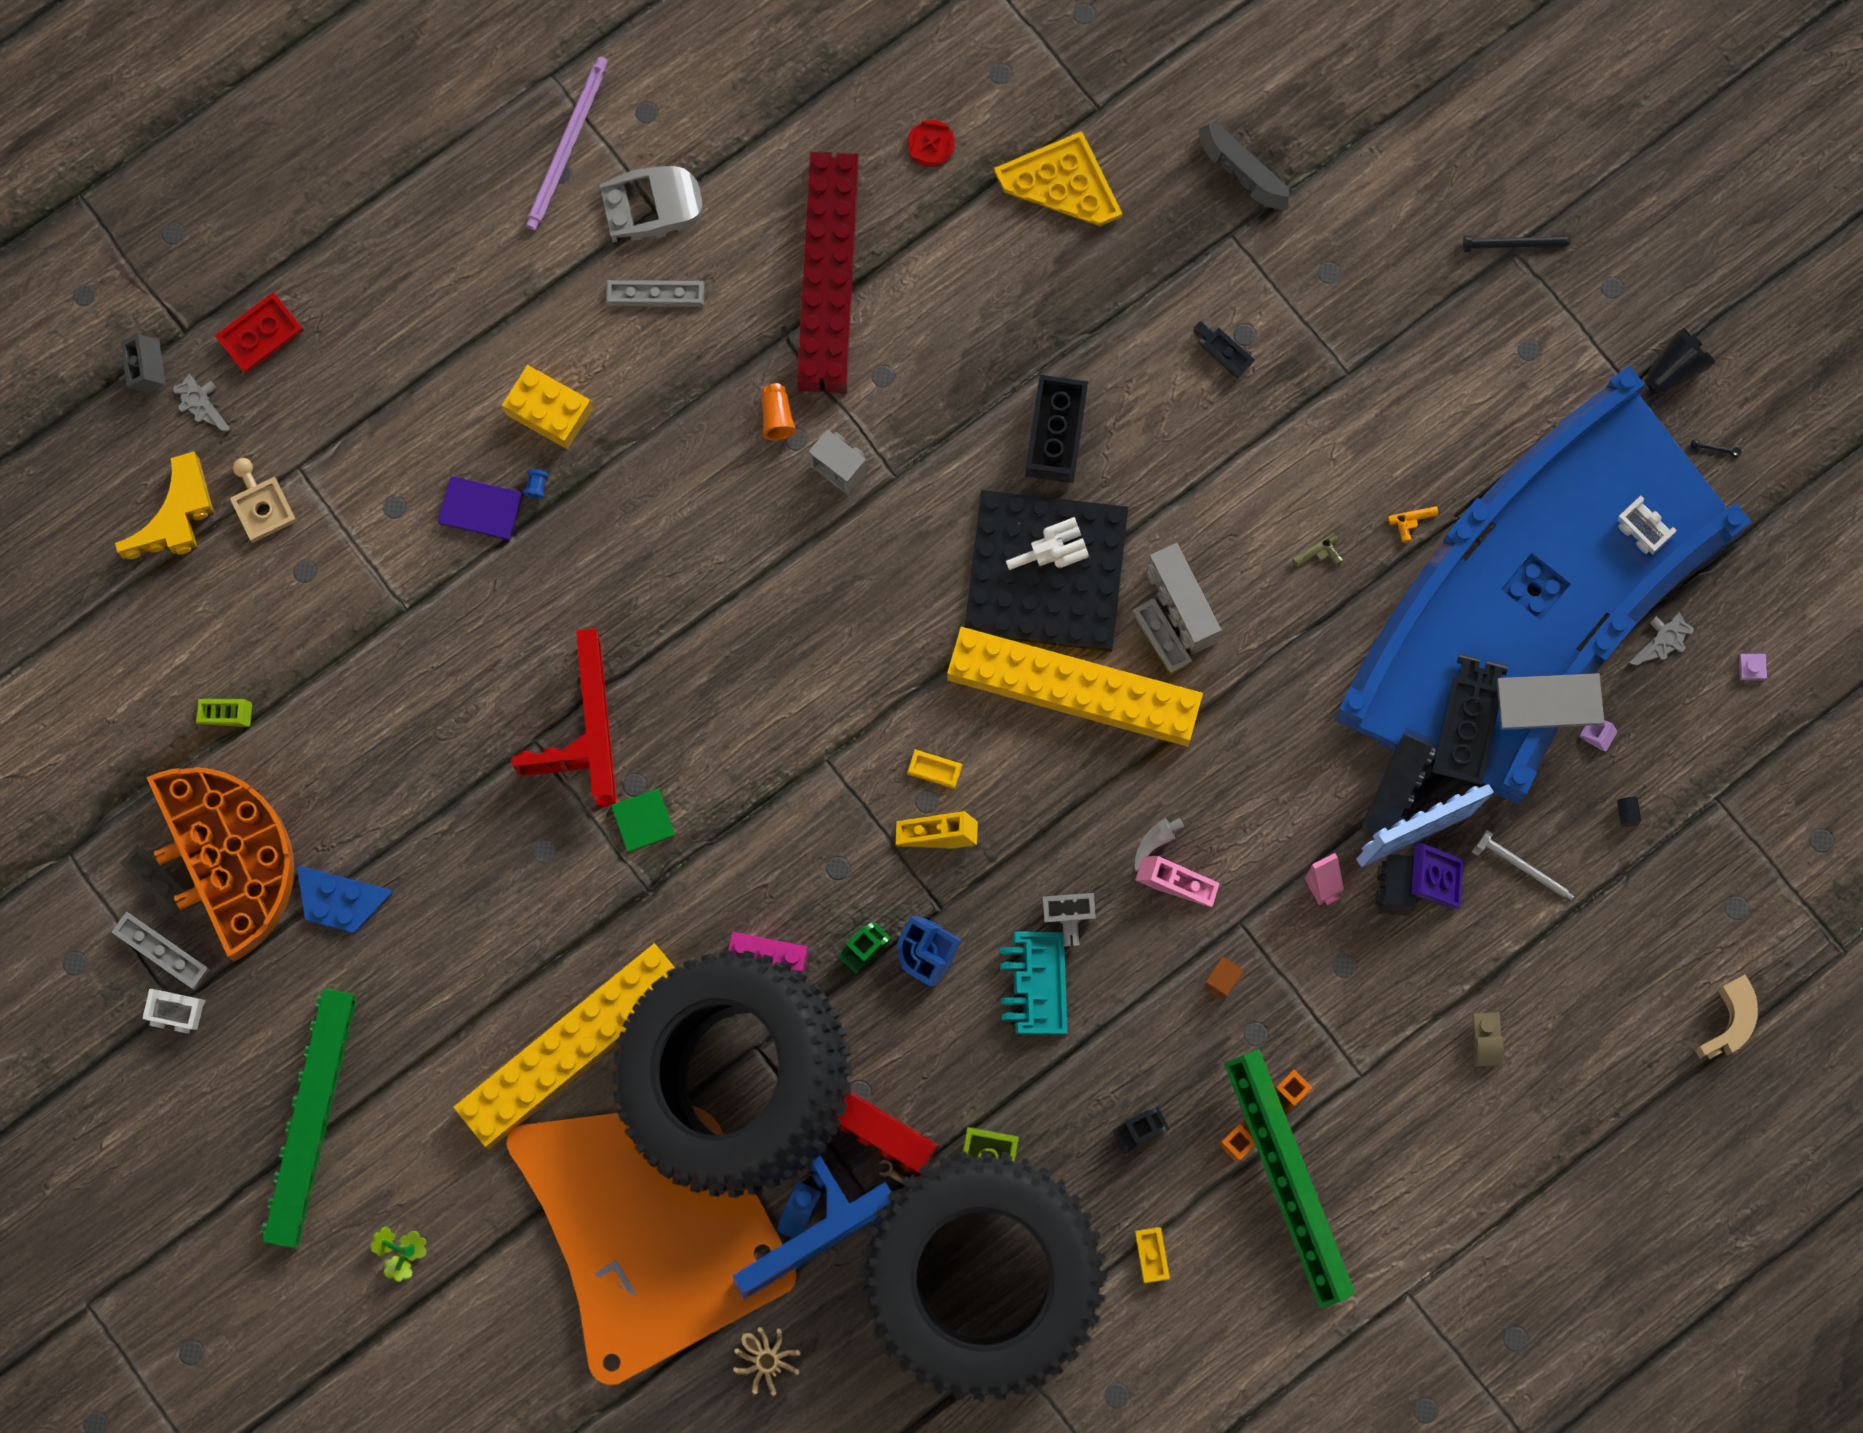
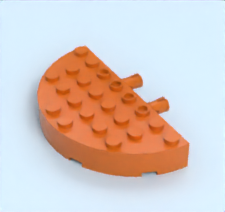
[146,767,294,962]

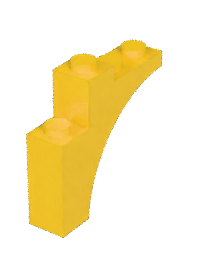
[115,452,214,560]

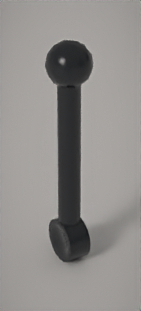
[1690,439,1742,458]

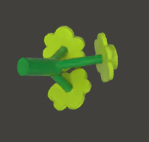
[370,1227,426,1282]

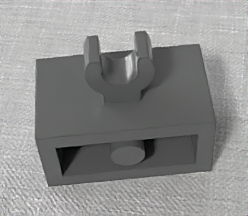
[118,334,166,393]

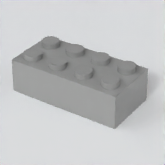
[1146,543,1222,655]

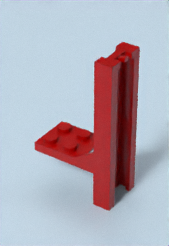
[512,628,617,807]

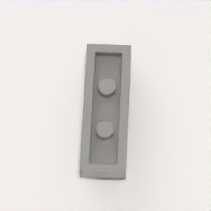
[1132,598,1192,675]

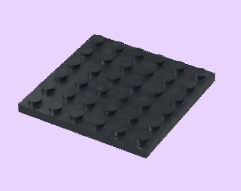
[965,490,1128,652]

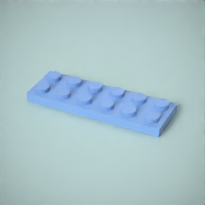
[1356,784,1494,867]

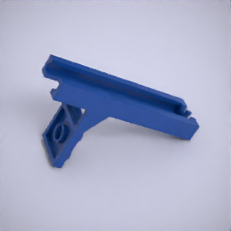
[732,1155,891,1300]

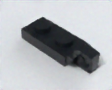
[1193,320,1255,379]

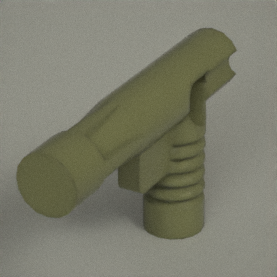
[1292,533,1344,567]

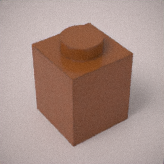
[1204,957,1244,999]

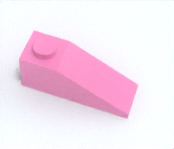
[1305,853,1344,905]
[1135,856,1220,907]

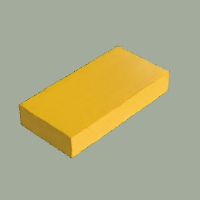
[907,749,963,789]

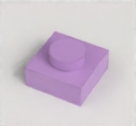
[1739,654,1767,681]

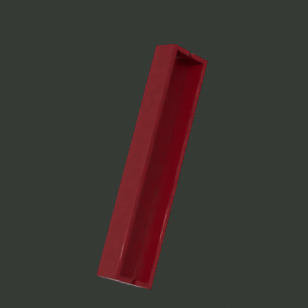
[797,152,859,393]

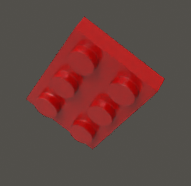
[214,292,304,375]

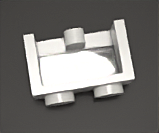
[1617,496,1677,555]
[142,989,206,1034]

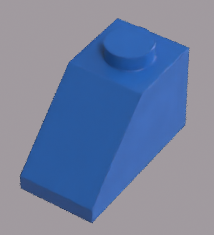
[777,1181,822,1239]

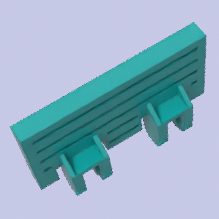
[1000,932,1067,1035]

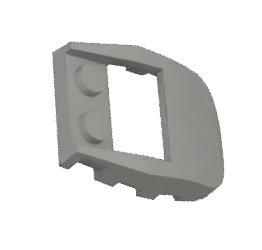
[600,166,703,242]

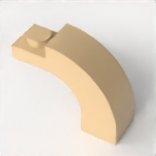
[1695,975,1758,1059]

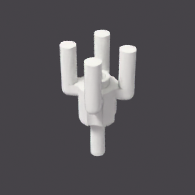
[1006,517,1089,570]

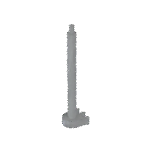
[1471,830,1574,900]

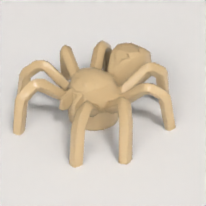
[733,1327,800,1396]

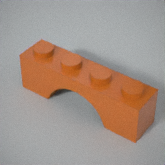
[1219,1070,1312,1164]

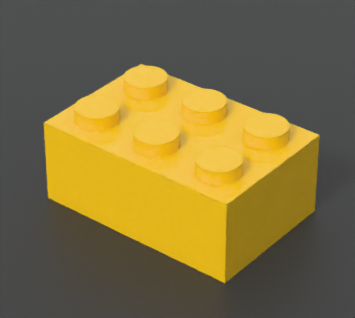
[502,365,593,450]

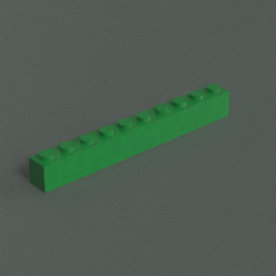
[261,988,357,1250]
[1224,1049,1356,1309]

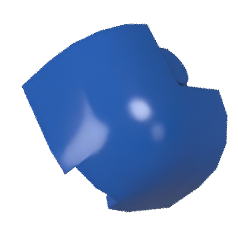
[896,916,962,987]

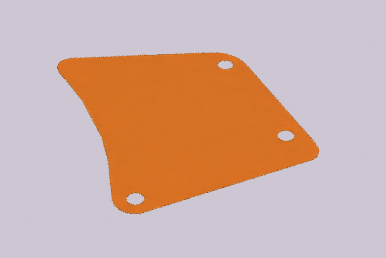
[506,1106,796,1385]

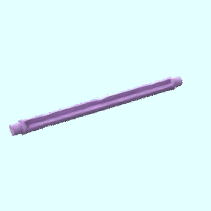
[526,57,608,230]

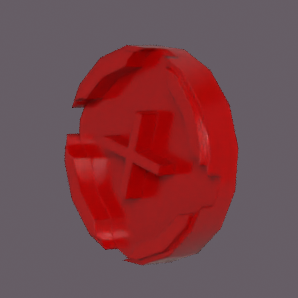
[908,120,955,167]

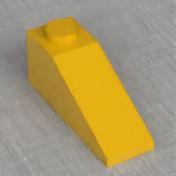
[896,811,978,848]

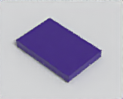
[438,476,523,541]
[1411,844,1463,909]

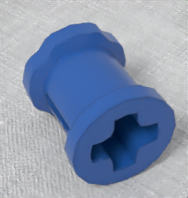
[523,469,549,499]

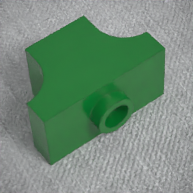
[837,921,891,975]

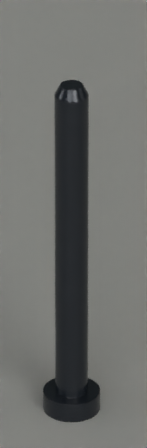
[1463,235,1571,253]

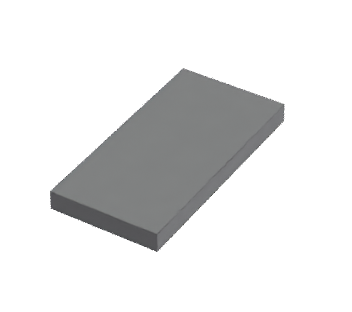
[1497,673,1604,730]

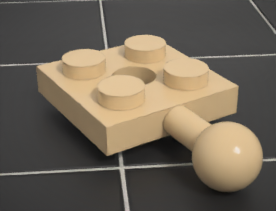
[230,458,297,543]

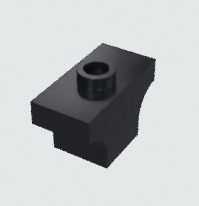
[1112,1106,1170,1154]

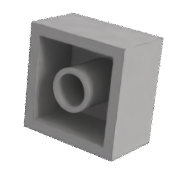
[809,429,867,496]

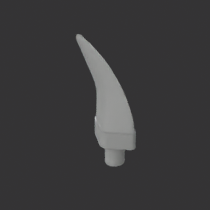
[1134,818,1184,872]

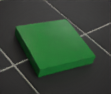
[611,788,676,853]

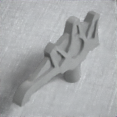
[173,374,231,432]
[1628,612,1694,666]

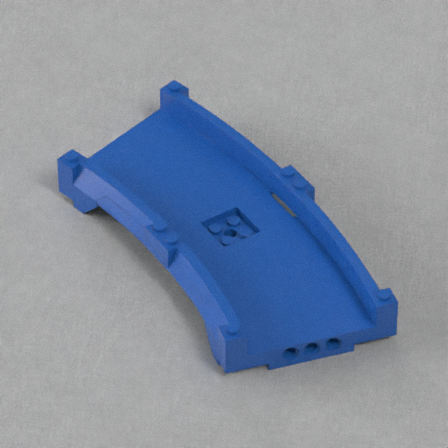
[1334,365,1752,804]

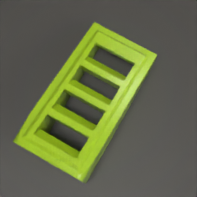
[196,699,252,727]

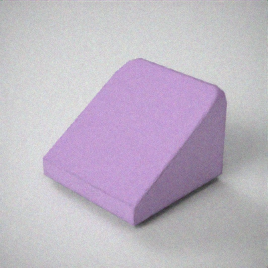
[1579,720,1617,751]

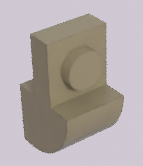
[1472,1012,1504,1067]

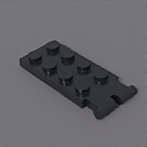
[1431,654,1508,786]

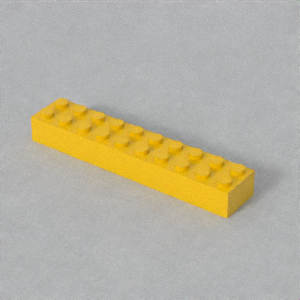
[947,627,1203,747]
[453,943,675,1150]

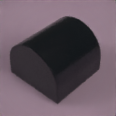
[1617,796,1641,827]

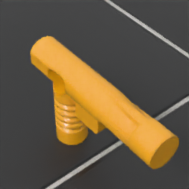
[1388,506,1438,543]

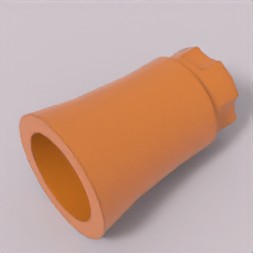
[761,384,797,441]

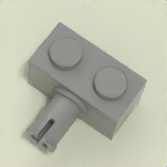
[1043,893,1096,946]

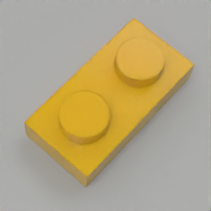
[1135,1227,1170,1284]

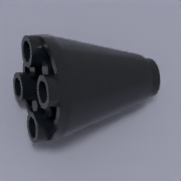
[1644,328,1716,394]

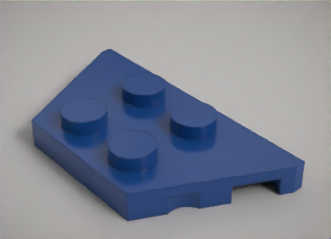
[297,866,393,934]

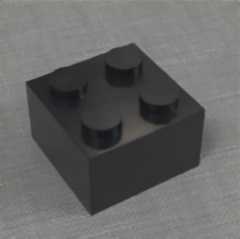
[1375,854,1416,916]

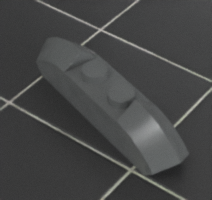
[1199,124,1289,210]

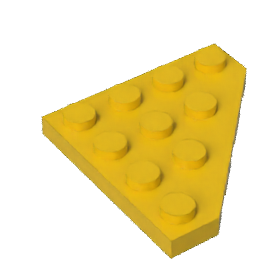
[994,131,1122,226]

